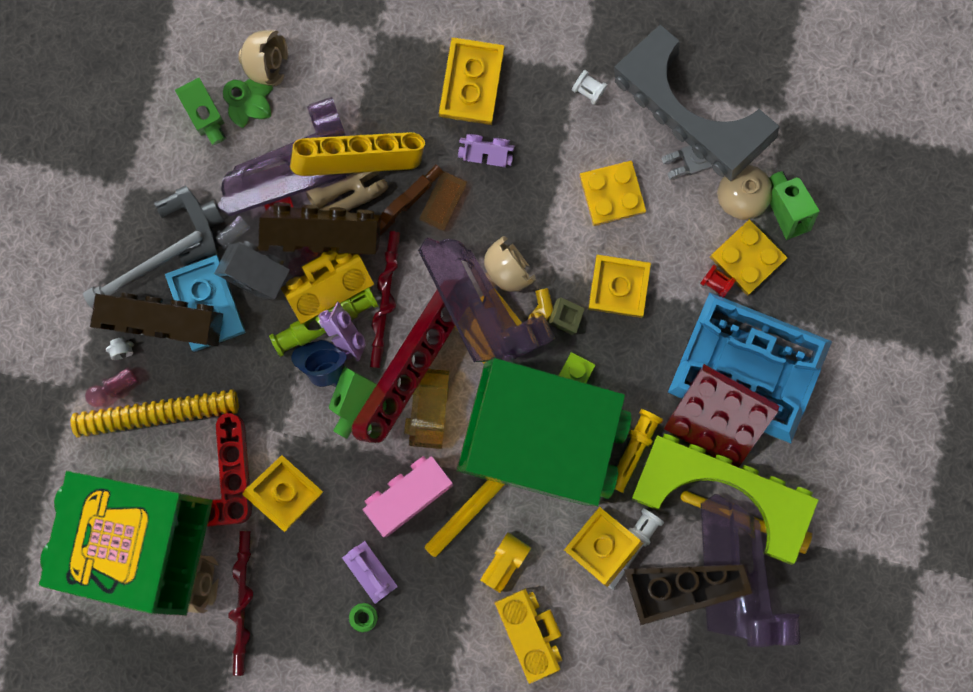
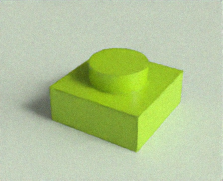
[559,352,595,383]

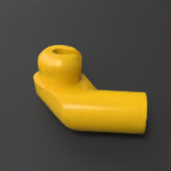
[528,288,553,328]

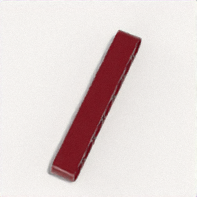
[352,279,473,443]

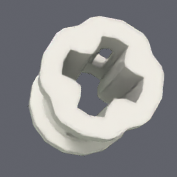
[572,70,607,105]

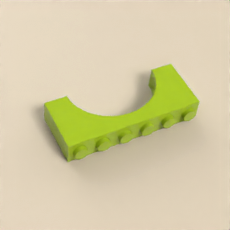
[632,434,819,565]

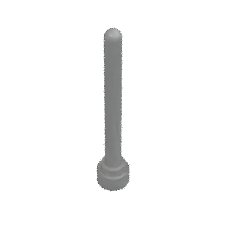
[83,231,203,309]

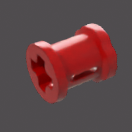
[700,264,736,298]

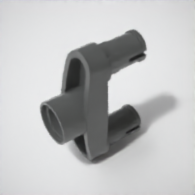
[154,185,225,266]

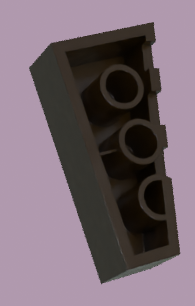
[258,202,381,254]
[90,292,223,346]
[624,565,755,625]

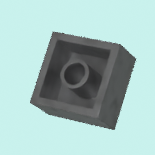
[214,241,290,299]

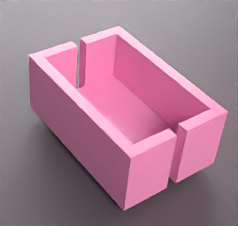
[362,456,453,537]

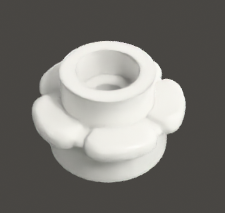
[106,337,134,360]

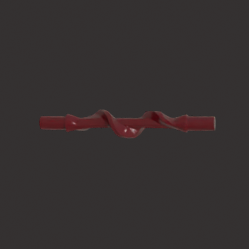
[370,231,400,368]
[228,531,253,676]

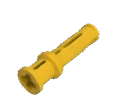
[615,409,663,493]

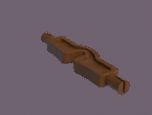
[358,164,444,255]

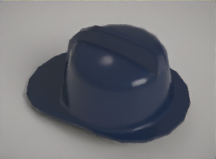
[291,340,347,387]

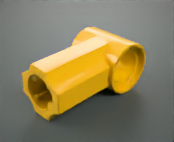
[480,532,531,593]

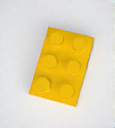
[439,37,504,125]

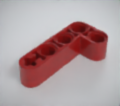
[207,413,252,527]

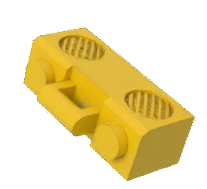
[281,253,374,324]
[494,588,563,684]

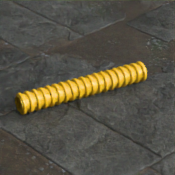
[71,389,239,438]

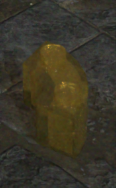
[404,369,450,449]

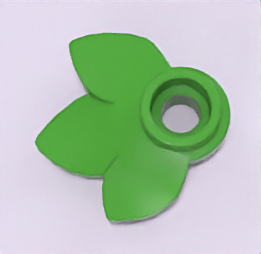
[222,79,273,128]

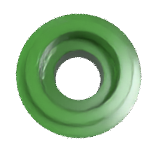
[349,603,378,632]

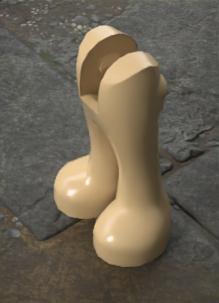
[305,171,388,212]

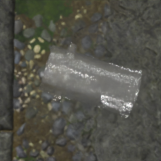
[214,216,250,250]

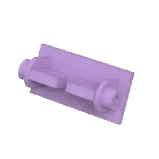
[458,134,514,167]
[319,302,366,361]
[342,541,398,603]

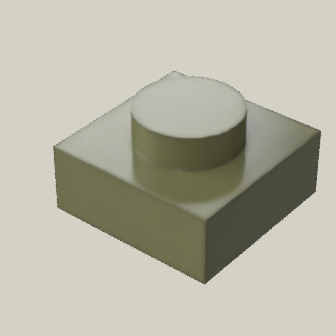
[548,298,585,335]

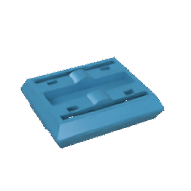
[668,292,832,444]

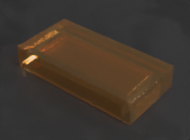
[419,171,467,231]

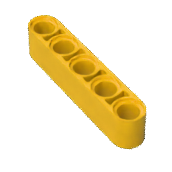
[290,132,425,176]

